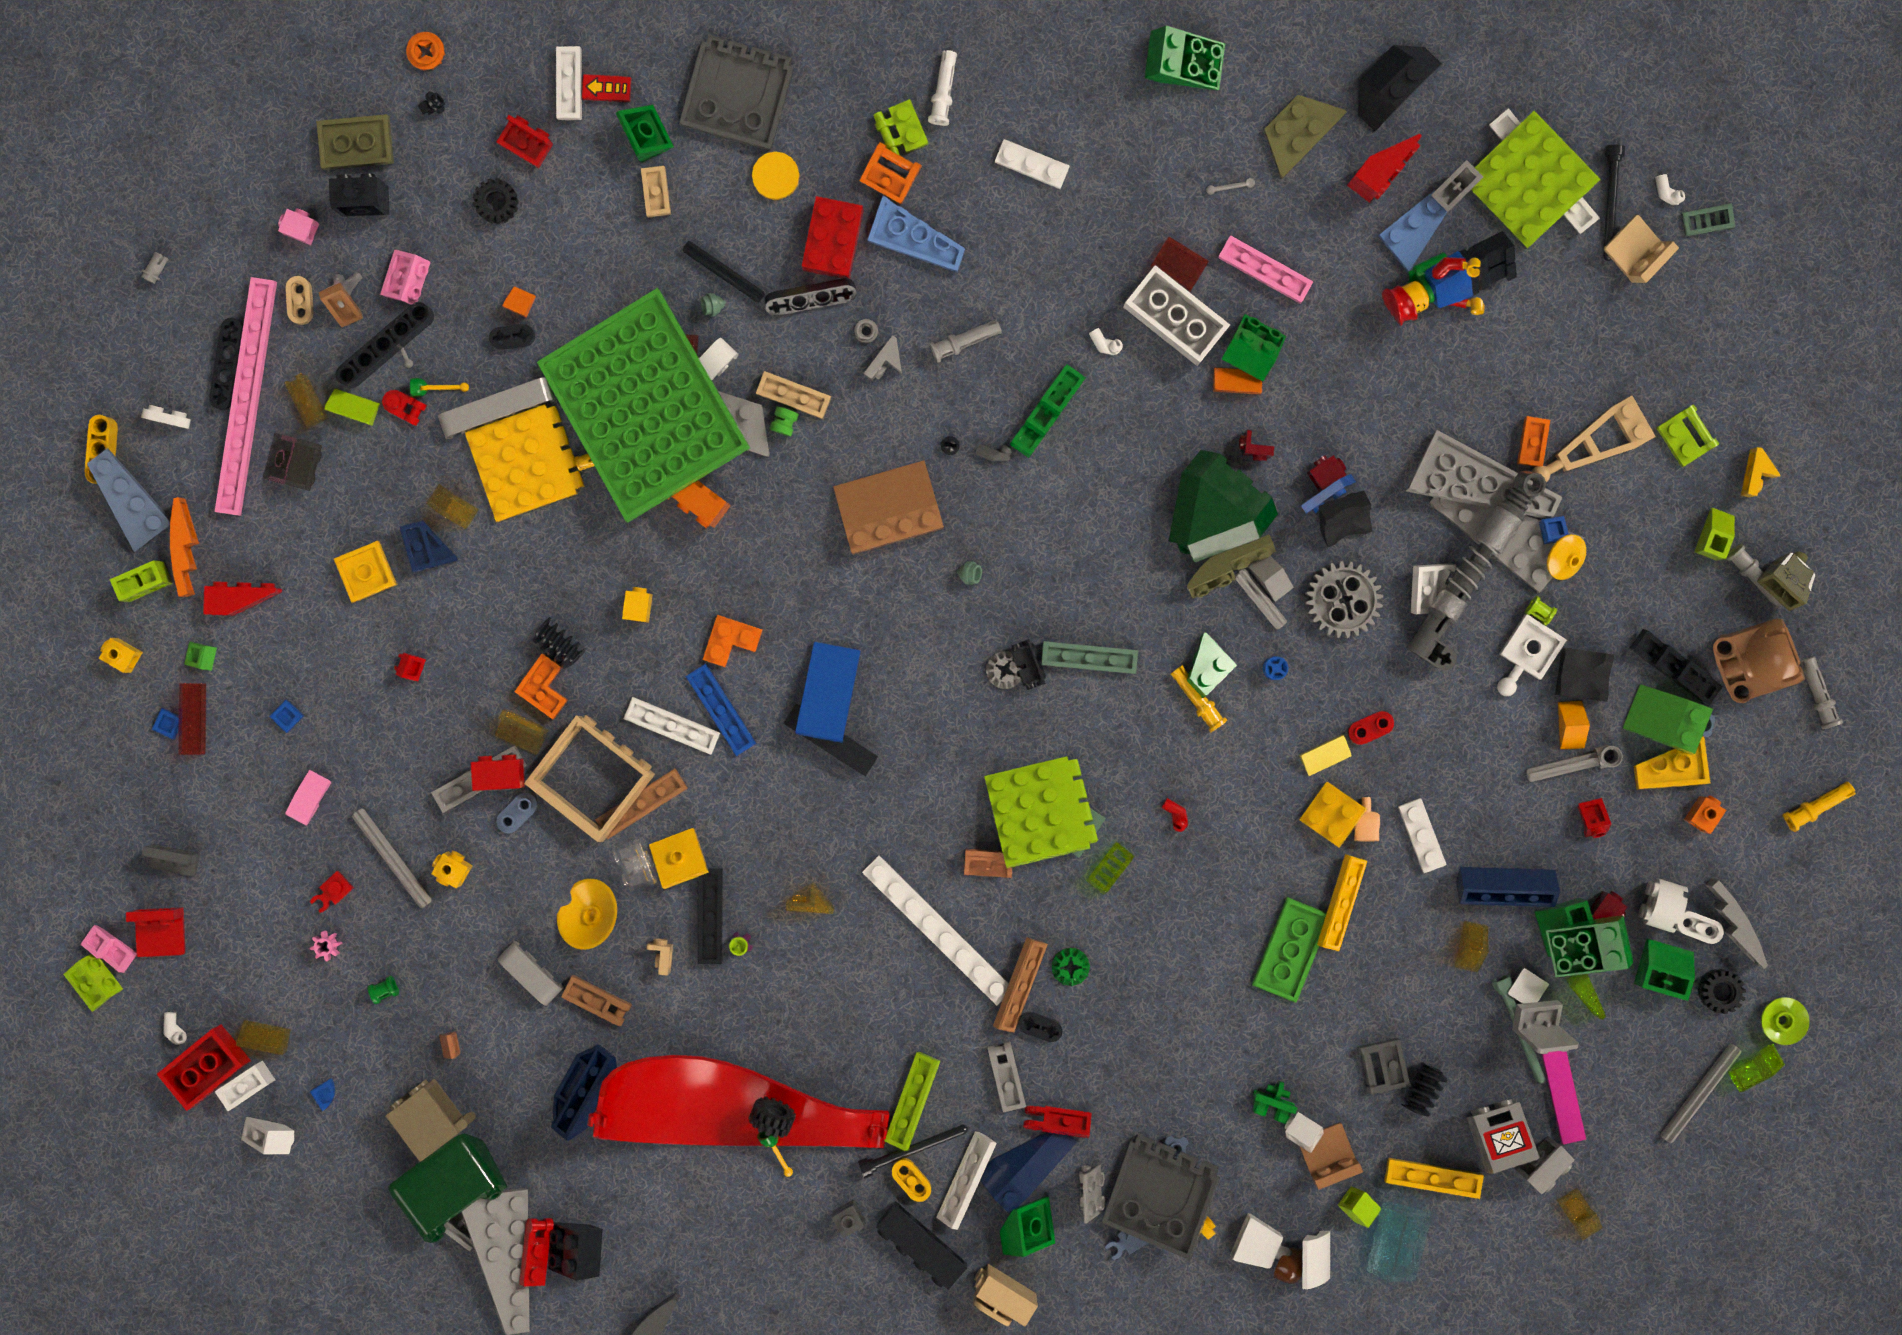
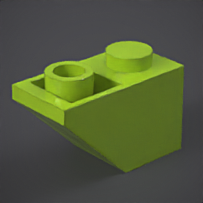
[1694,508,1735,561]

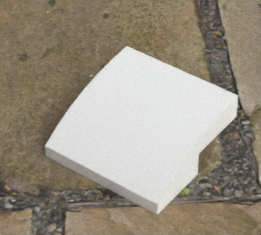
[1302,1231,1330,1289]

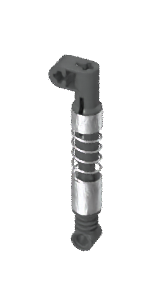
[1406,471,1546,670]

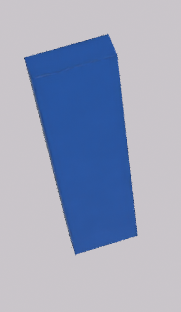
[686,664,757,756]

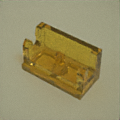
[284,373,329,429]

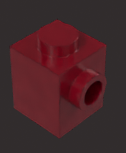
[1307,455,1347,493]
[1590,891,1627,920]

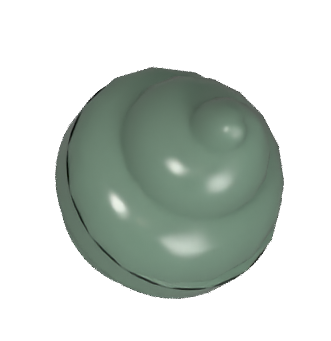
[700,293,726,317]
[956,561,982,585]

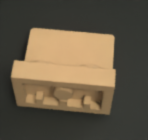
[1604,215,1679,283]

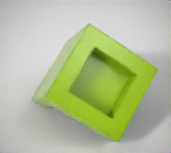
[1338,1186,1381,1228]

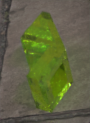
[1728,1044,1785,1092]

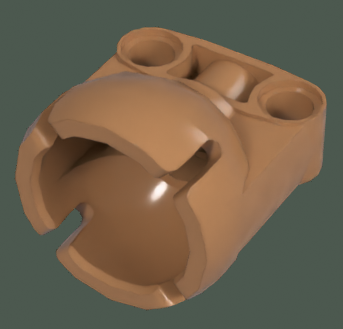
[1713,619,1805,703]

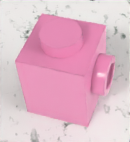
[278,208,319,245]

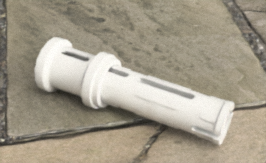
[928,50,957,126]

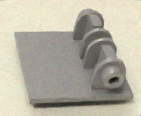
[1079,1165,1105,1223]

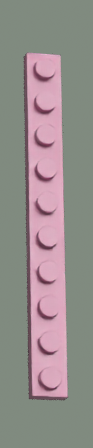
[215,277,277,516]

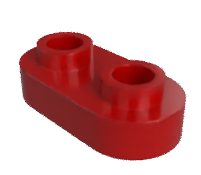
[1348,711,1394,745]

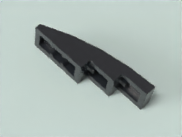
[1629,629,1723,706]
[783,703,878,777]

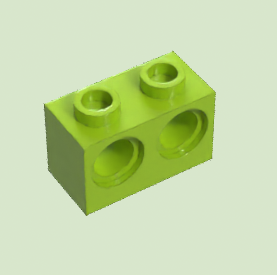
[110,560,173,602]

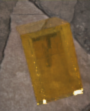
[426,484,479,529]
[1454,921,1489,972]

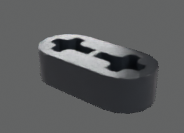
[489,324,535,350]
[1019,1012,1063,1042]

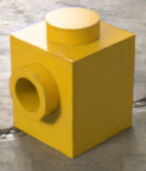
[622,587,653,623]
[99,638,143,673]

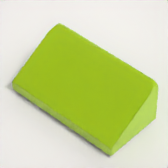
[324,389,380,426]

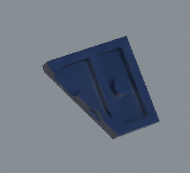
[400,521,458,573]

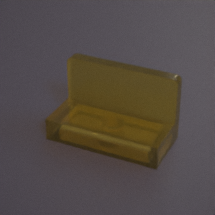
[495,709,549,754]

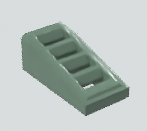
[1682,203,1735,237]

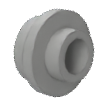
[854,319,878,343]

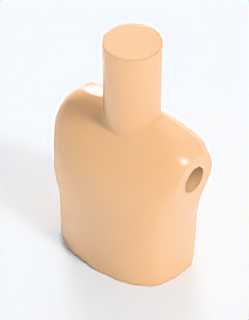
[1354,797,1380,842]

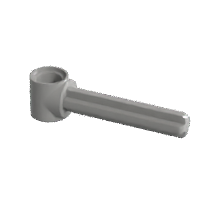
[1526,744,1623,782]

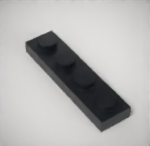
[698,868,723,964]

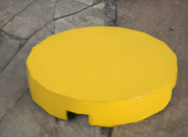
[752,151,800,200]

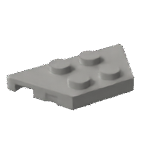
[718,391,770,457]

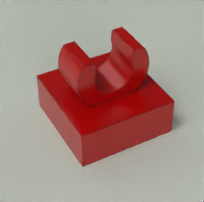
[394,652,426,681]

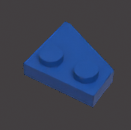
[1301,474,1356,513]

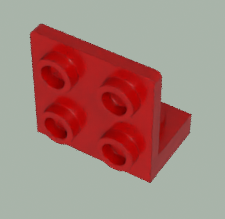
[126,907,185,957]

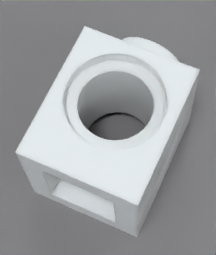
[1285,1112,1324,1153]

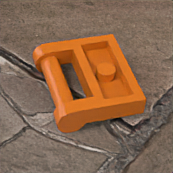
[860,142,922,204]

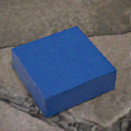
[1539,516,1569,544]
[269,700,304,733]
[152,708,185,739]

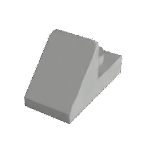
[864,335,902,381]

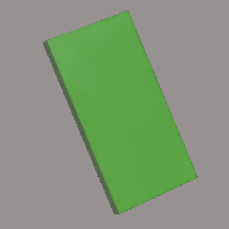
[1252,897,1327,1003]

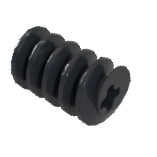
[533,617,586,669]
[1401,1062,1448,1117]

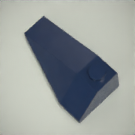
[980,1132,1077,1214]

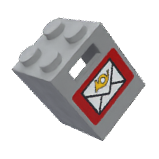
[1467,1099,1540,1173]

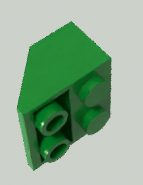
[1221,314,1287,381]
[1534,898,1593,957]
[1633,938,1695,1001]

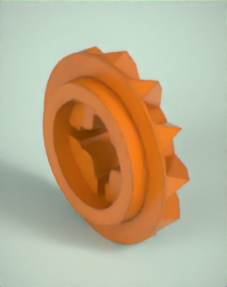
[406,32,445,71]

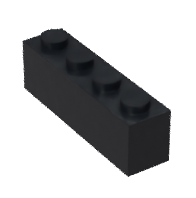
[876,1201,967,1290]

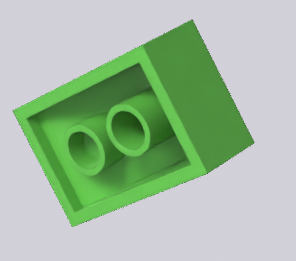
[1623,684,1713,755]

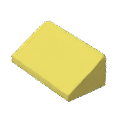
[1299,735,1352,776]

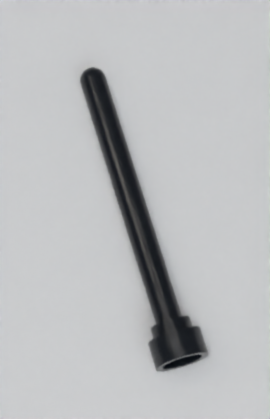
[1603,145,1625,261]
[858,1125,968,1179]

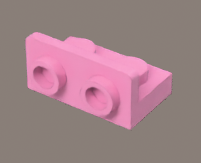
[380,250,430,305]

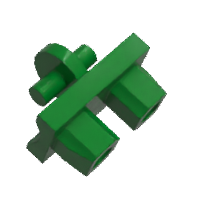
[1252,1081,1298,1124]

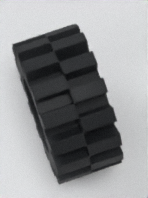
[473,178,519,224]
[1698,969,1746,1014]
[749,1097,796,1138]

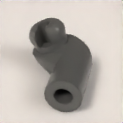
[976,444,1013,462]

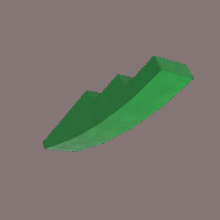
[1010,364,1086,458]

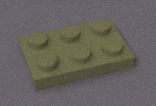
[316,114,394,170]

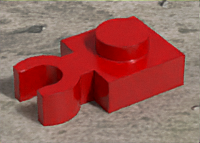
[310,871,354,913]

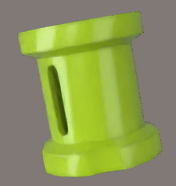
[1525,596,1557,626]

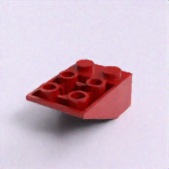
[1347,134,1422,203]

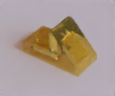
[786,882,835,914]
[1557,1188,1603,1241]

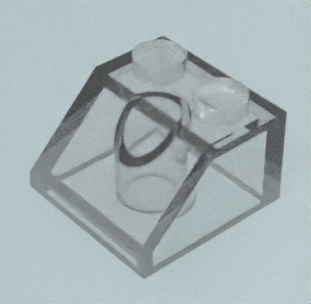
[613,836,660,891]

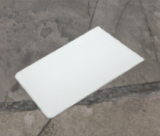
[1508,968,1549,1004]

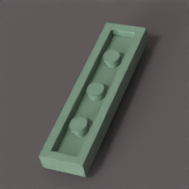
[1041,641,1138,674]

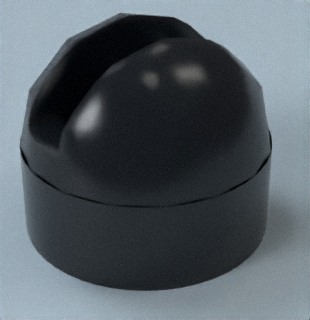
[941,436,960,455]

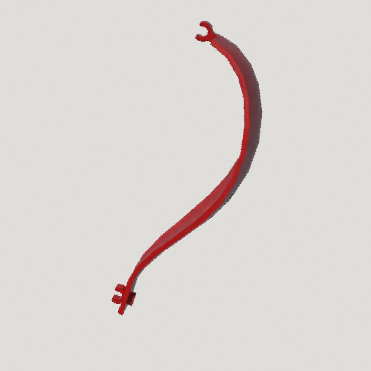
[587,1055,889,1148]

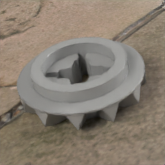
[986,651,1024,689]

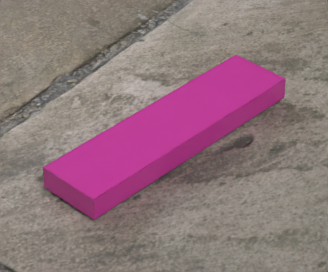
[1541,1051,1586,1145]

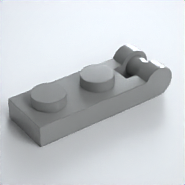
[987,1041,1026,1112]

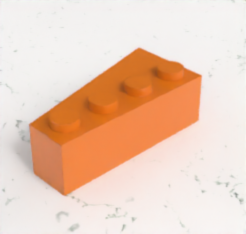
[668,480,731,528]

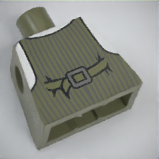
[1757,552,1815,611]

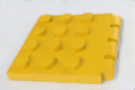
[465,404,585,522]

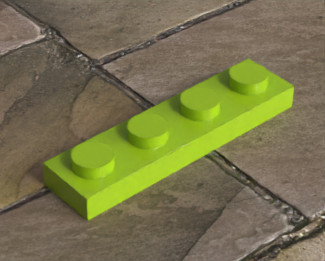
[885,1052,940,1151]

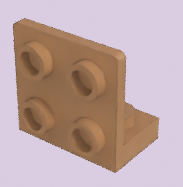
[1299,1122,1363,1190]

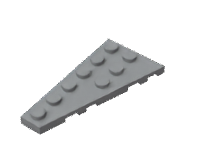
[1406,430,1562,519]

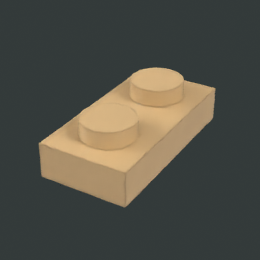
[641,166,671,218]

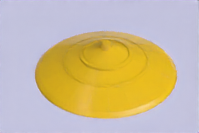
[557,879,617,950]

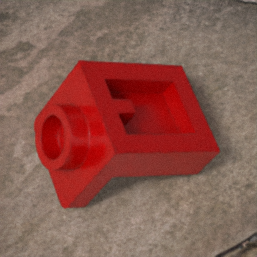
[1578,798,1611,838]

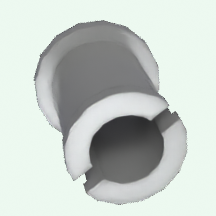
[141,252,169,284]

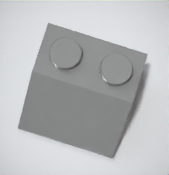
[1516,1136,1575,1194]

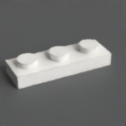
[556,46,582,120]
[995,139,1070,189]
[1398,798,1446,873]

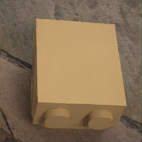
[973,1264,1038,1326]

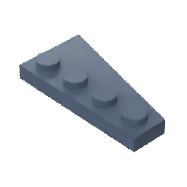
[87,448,171,552]

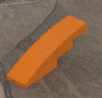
[170,497,199,597]

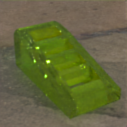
[1086,842,1135,895]
[1566,974,1606,1020]

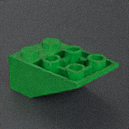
[1144,26,1225,90]
[1546,915,1633,978]

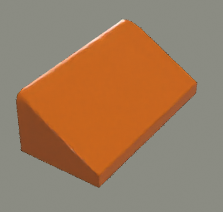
[1213,368,1262,395]

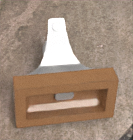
[318,272,363,327]

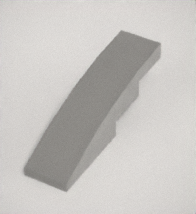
[1705,878,1768,969]

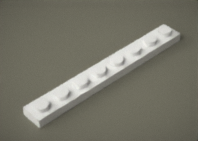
[862,855,1009,1005]

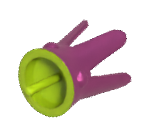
[729,932,753,956]

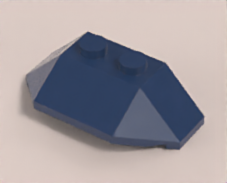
[551,1044,617,1141]

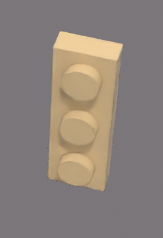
[756,371,831,419]

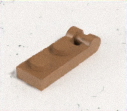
[561,975,632,1026]

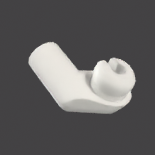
[1655,174,1685,205]
[1089,328,1123,355]
[164,1012,187,1045]

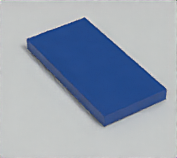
[795,642,861,743]

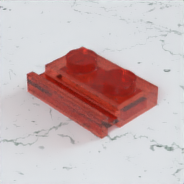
[1150,237,1209,292]

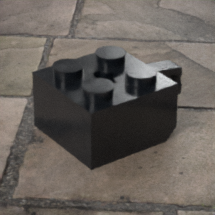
[329,173,390,217]

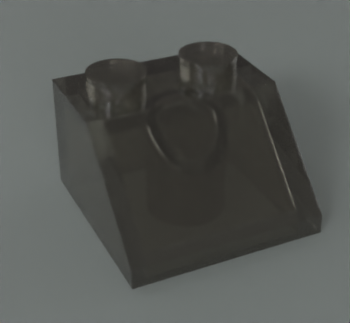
[262,433,322,491]

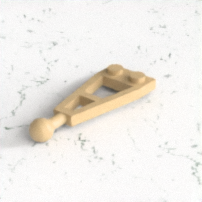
[1532,396,1656,482]

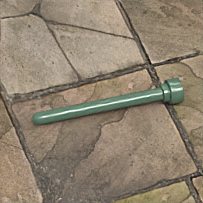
[1491,975,1545,1084]

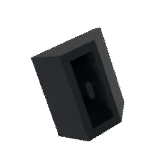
[548,1222,603,1281]

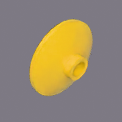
[1547,534,1586,580]

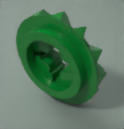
[1052,948,1090,986]

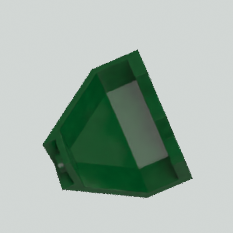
[1168,450,1278,563]

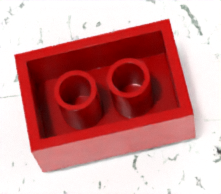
[802,196,864,279]
[157,1024,251,1111]

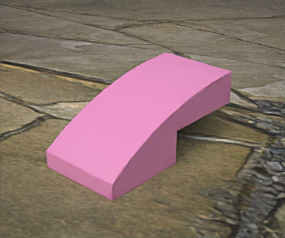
[285,770,331,826]
[81,925,137,973]

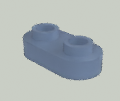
[497,793,538,833]

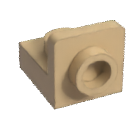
[646,938,673,975]

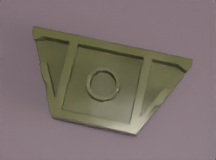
[1264,95,1347,179]

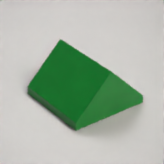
[616,105,674,163]

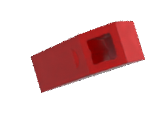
[203,581,282,616]

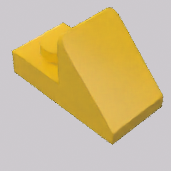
[1741,447,1780,497]

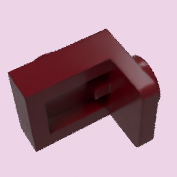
[1239,430,1275,461]

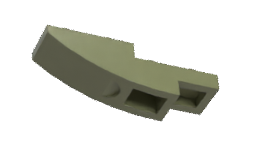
[1187,535,1276,599]

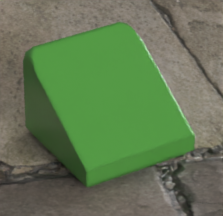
[185,642,217,671]

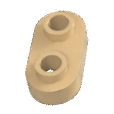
[286,276,314,325]

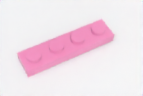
[1218,235,1313,304]

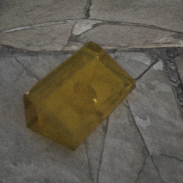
[236,1020,291,1055]

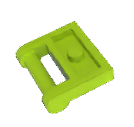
[1656,404,1719,467]

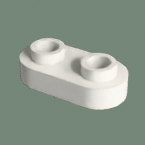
[141,405,191,429]
[1675,911,1724,944]

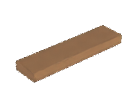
[595,768,688,839]
[993,937,1048,1033]

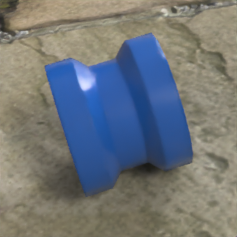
[1263,656,1288,680]

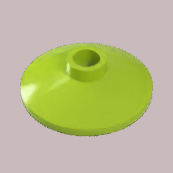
[1761,997,1809,1045]

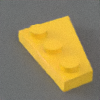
[1633,736,1710,790]

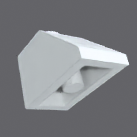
[241,1117,294,1154]

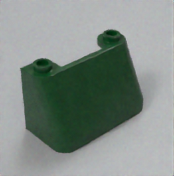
[388,1134,508,1243]

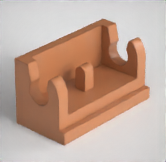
[964,849,1012,878]

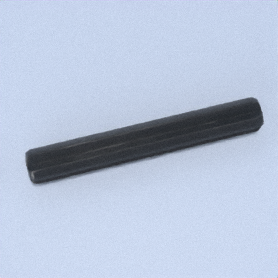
[683,241,765,303]

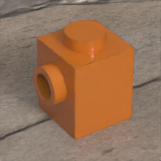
[1684,795,1727,834]

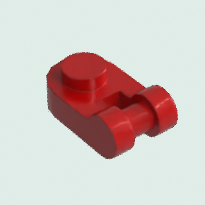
[382,390,427,426]

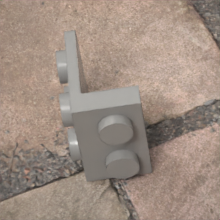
[1512,1000,1579,1054]

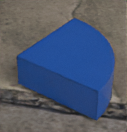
[310,1078,335,1111]

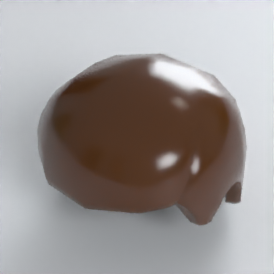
[1274,1248,1303,1284]

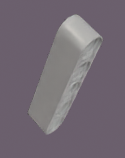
[438,377,555,439]

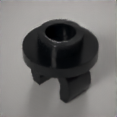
[418,91,445,115]

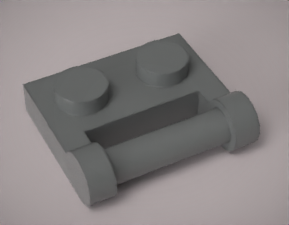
[1357,1038,1410,1094]

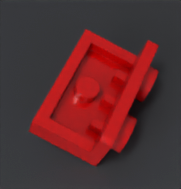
[497,115,553,169]

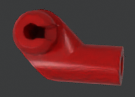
[1161,798,1188,832]

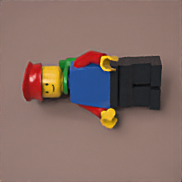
[1382,231,1517,326]

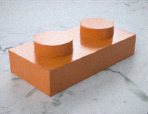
[1517,416,1550,467]

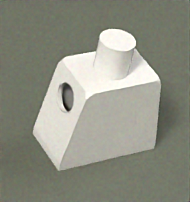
[1230,1213,1291,1268]

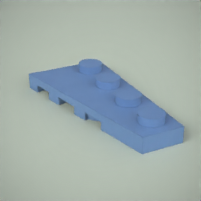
[868,196,965,272]

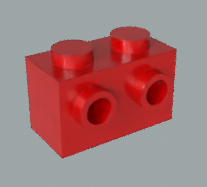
[471,754,525,791]

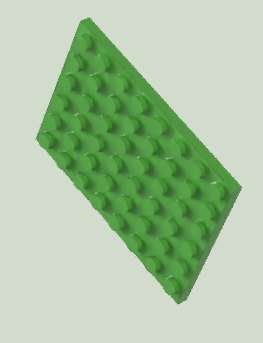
[537,288,751,522]

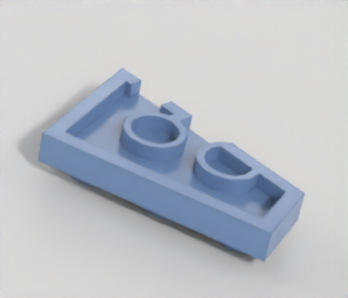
[1378,190,1447,272]

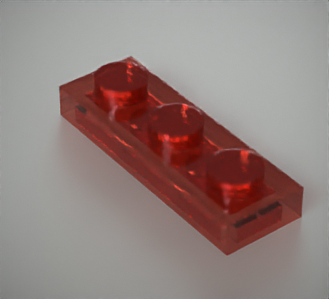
[178,683,206,755]

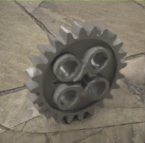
[1305,561,1383,638]

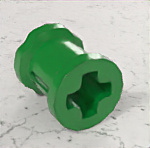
[367,976,399,1004]

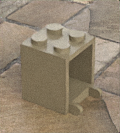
[386,1079,476,1162]

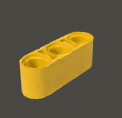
[85,415,118,484]

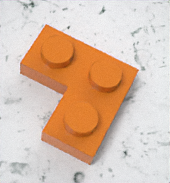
[703,615,763,667]
[514,653,568,719]

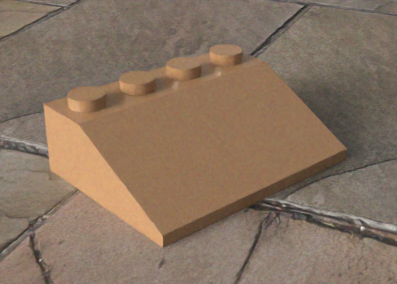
[833,461,944,555]

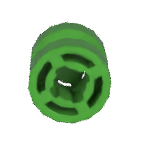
[769,406,799,437]

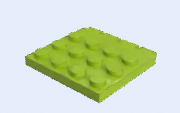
[984,756,1098,868]

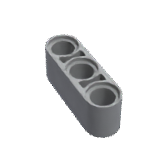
[497,941,563,1006]

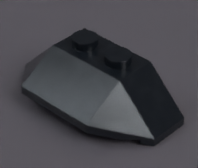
[1358,45,1442,131]

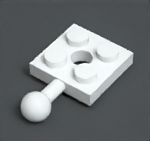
[1497,614,1567,696]

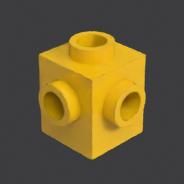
[431,851,473,888]

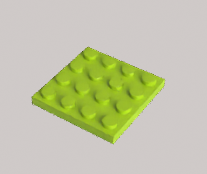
[1471,111,1601,248]

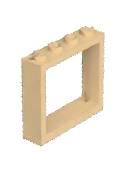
[524,715,655,842]

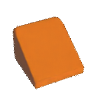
[502,286,536,318]

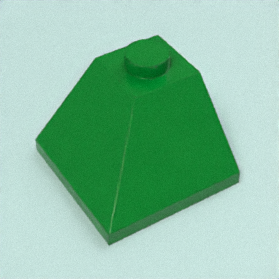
[1000,1197,1055,1257]

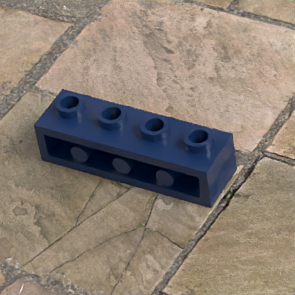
[1456,867,1560,907]

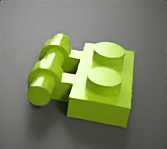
[873,99,929,156]

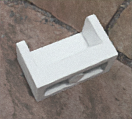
[215,1061,275,1111]

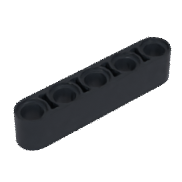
[335,302,434,388]

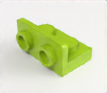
[63,954,123,1012]

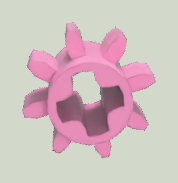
[310,931,342,961]

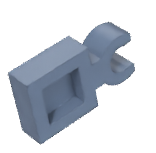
[1105,1231,1148,1260]

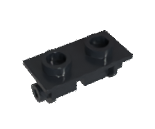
[1011,639,1046,690]

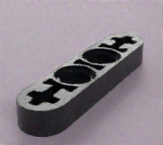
[765,278,857,316]
[209,318,243,410]

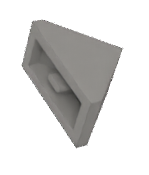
[1431,160,1483,212]
[1248,556,1294,602]

